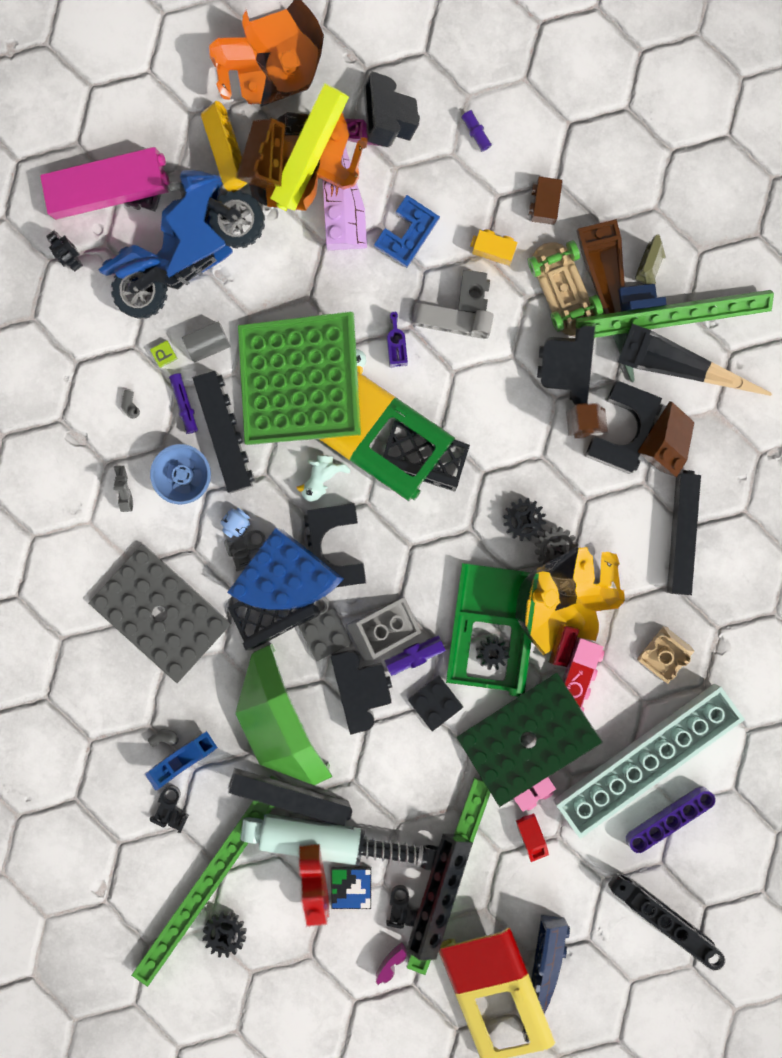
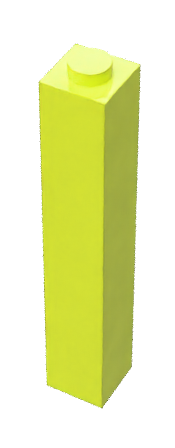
[270,83,349,211]

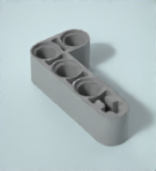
[412,303,494,339]

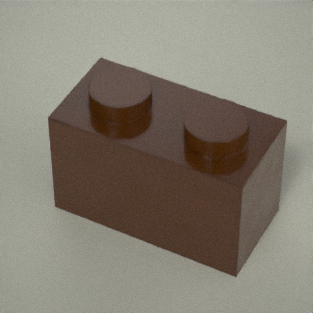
[528,176,563,225]

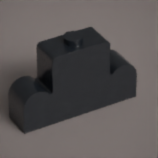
[364,71,420,147]
[330,650,393,735]

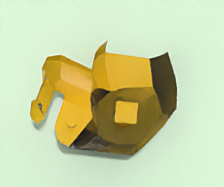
[515,547,625,662]

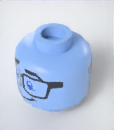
[221,508,250,538]

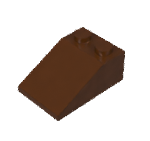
[638,401,695,477]

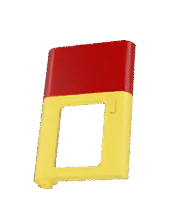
[439,927,555,1058]

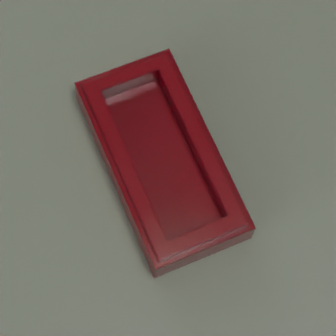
[549,624,580,667]

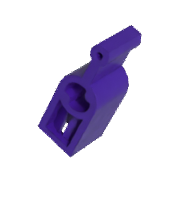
[387,312,408,368]

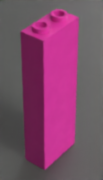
[40,147,170,220]

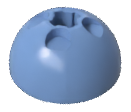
[150,444,211,505]

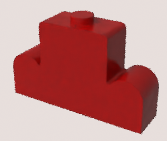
[299,844,330,927]

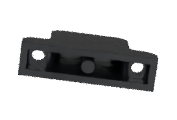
[537,323,595,405]

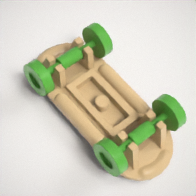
[527,240,603,336]

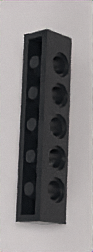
[406,833,473,960]

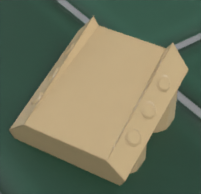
[637,626,694,684]

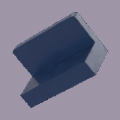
[618,284,667,312]

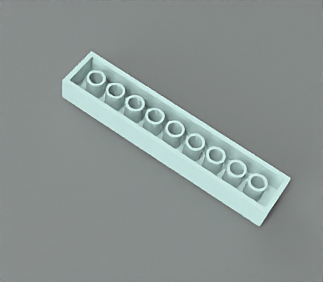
[553,684,745,839]

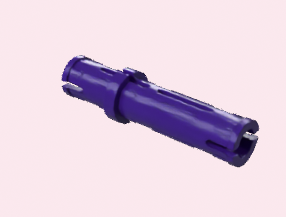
[169,373,199,434]

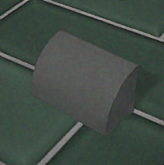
[182,321,231,363]

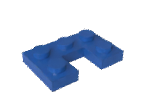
[374,195,440,268]

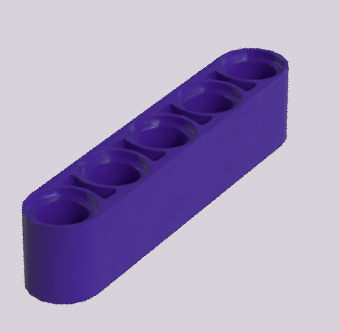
[626,787,716,853]

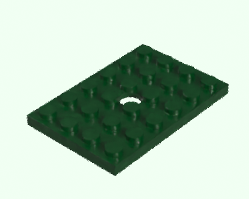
[456,672,603,807]

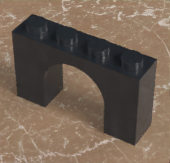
[584,380,663,474]
[304,503,367,587]

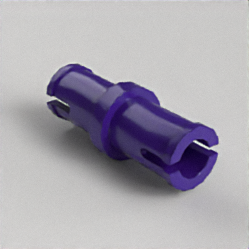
[461,110,492,152]

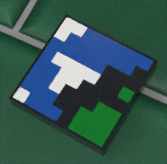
[331,867,371,909]

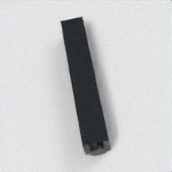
[667,470,701,595]
[228,768,352,826]

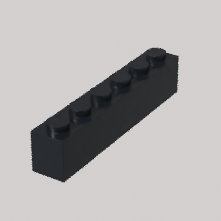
[192,370,255,494]

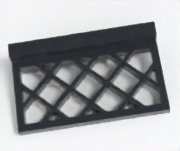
[383,421,470,492]
[228,601,321,650]

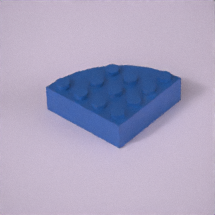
[227,528,344,610]

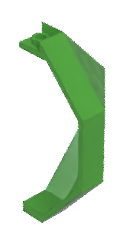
[235,644,332,785]

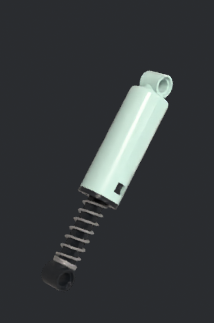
[240,814,439,871]

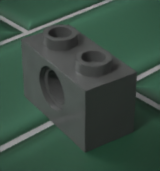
[458,270,490,313]

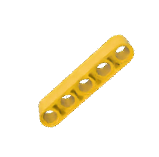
[201,101,248,192]

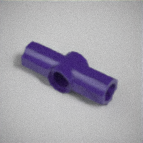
[384,635,446,676]

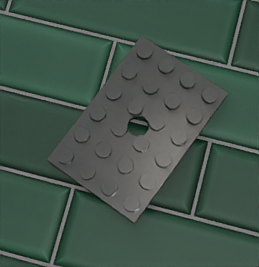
[88,544,232,683]

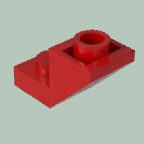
[516,813,549,862]

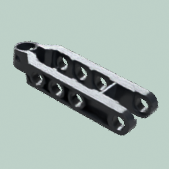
[608,873,725,971]

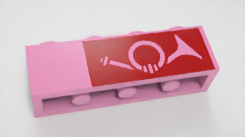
[562,637,604,712]

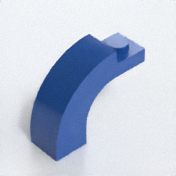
[145,731,218,791]

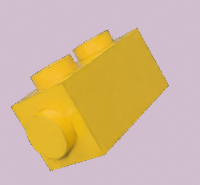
[470,229,518,266]

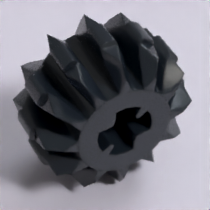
[476,636,510,670]

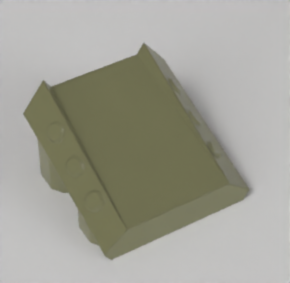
[635,234,666,285]

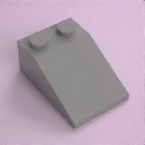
[347,597,421,661]

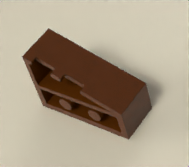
[236,118,285,188]
[566,403,608,439]

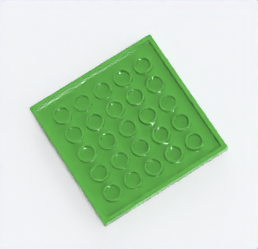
[238,312,361,445]

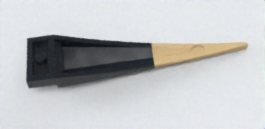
[617,323,772,396]

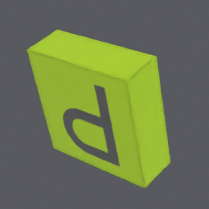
[150,340,178,368]

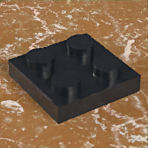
[408,675,464,732]

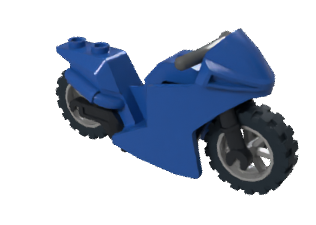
[98,170,265,319]

